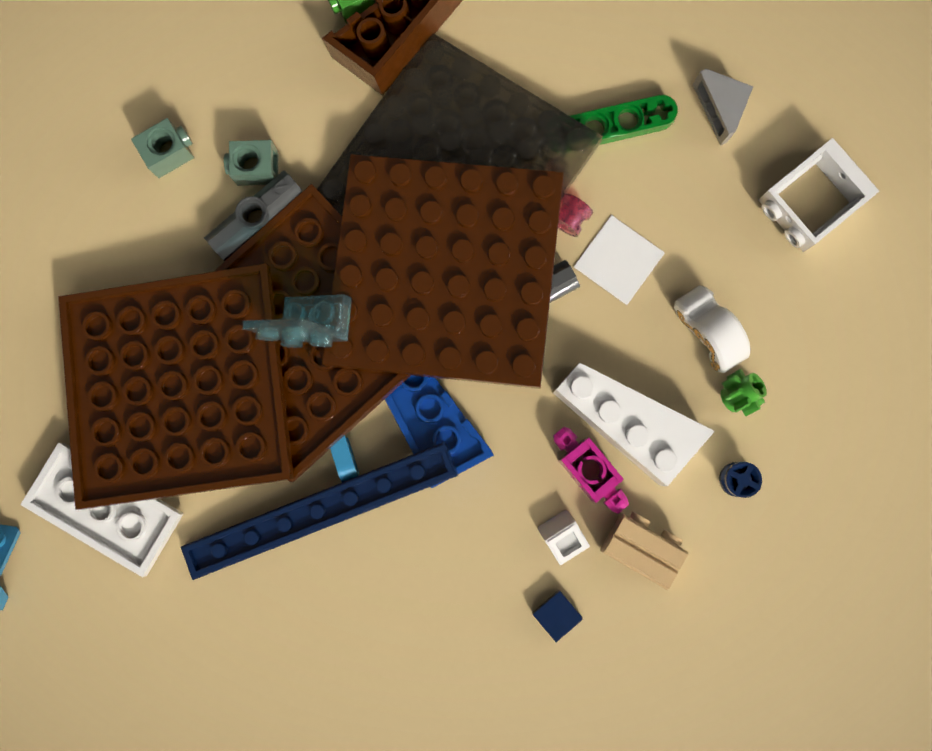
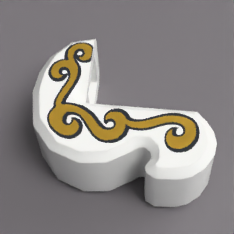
[674,285,751,373]

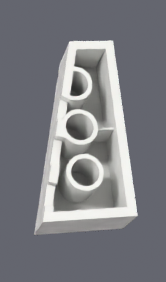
[553,363,715,486]

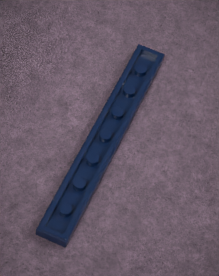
[181,442,459,580]

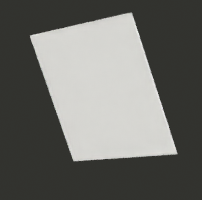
[574,215,665,305]

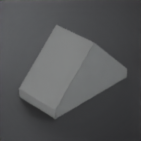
[693,69,753,146]

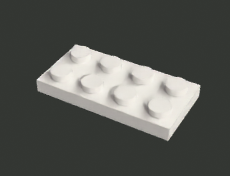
[21,443,184,577]

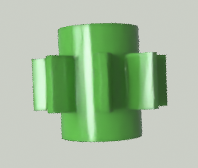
[720,369,767,416]

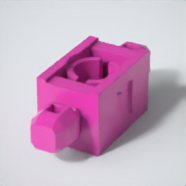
[553,426,629,514]

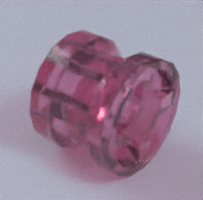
[558,193,593,237]

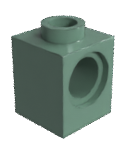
[131,118,194,178]
[224,140,278,186]

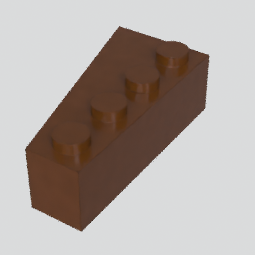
[322,0,463,96]

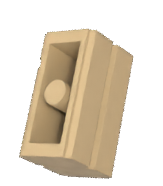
[600,511,688,590]

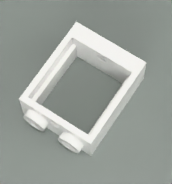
[758,138,879,252]

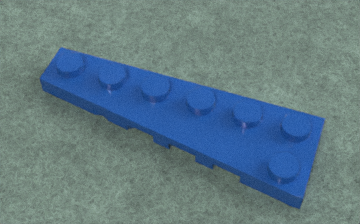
[385,375,494,489]

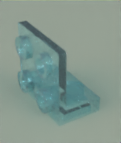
[242,294,352,348]

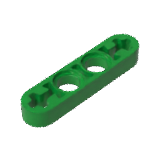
[545,95,678,154]

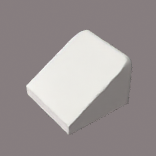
[538,510,590,565]

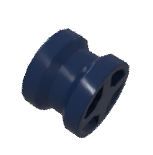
[719,462,762,498]

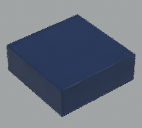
[532,590,583,642]

